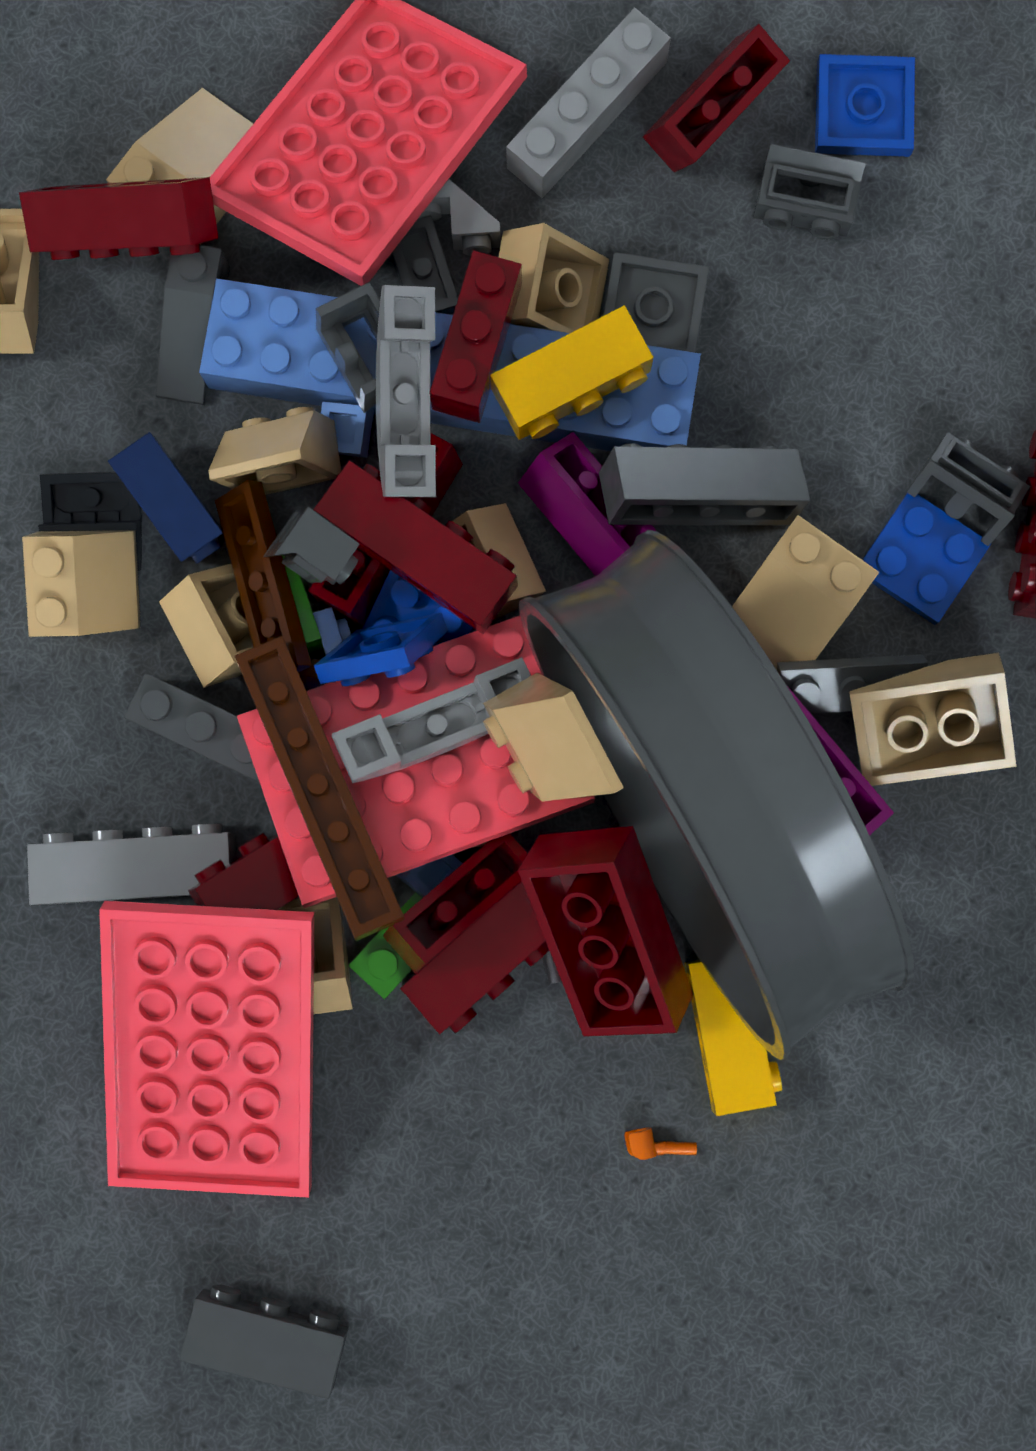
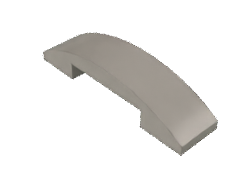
[376,285,436,497]
[331,657,531,783]

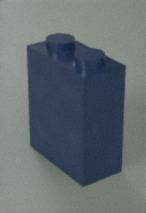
[108,432,223,564]

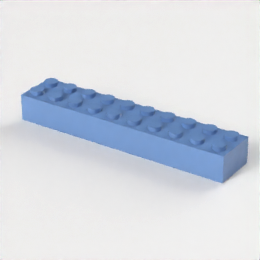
[199,278,701,451]

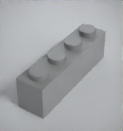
[506,7,671,198]
[27,824,236,905]

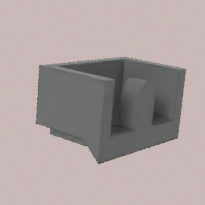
[753,144,866,239]
[316,282,381,413]
[907,432,1030,546]
[262,507,360,585]

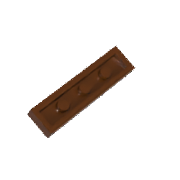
[215,480,312,673]

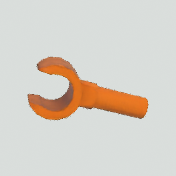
[624,1127,697,1160]

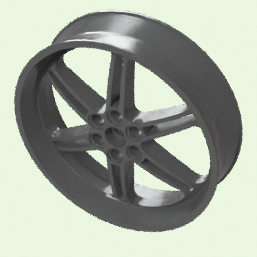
[519,530,914,1060]

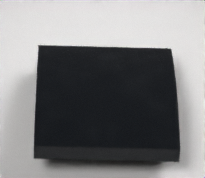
[38,472,142,571]

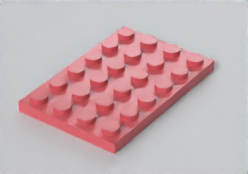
[210,0,527,286]
[237,615,595,909]
[99,901,314,1198]

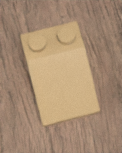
[106,88,253,245]
[0,209,39,354]
[732,515,879,670]
[849,653,1017,786]
[483,673,624,802]

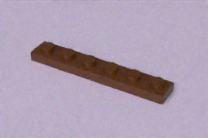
[235,636,405,941]

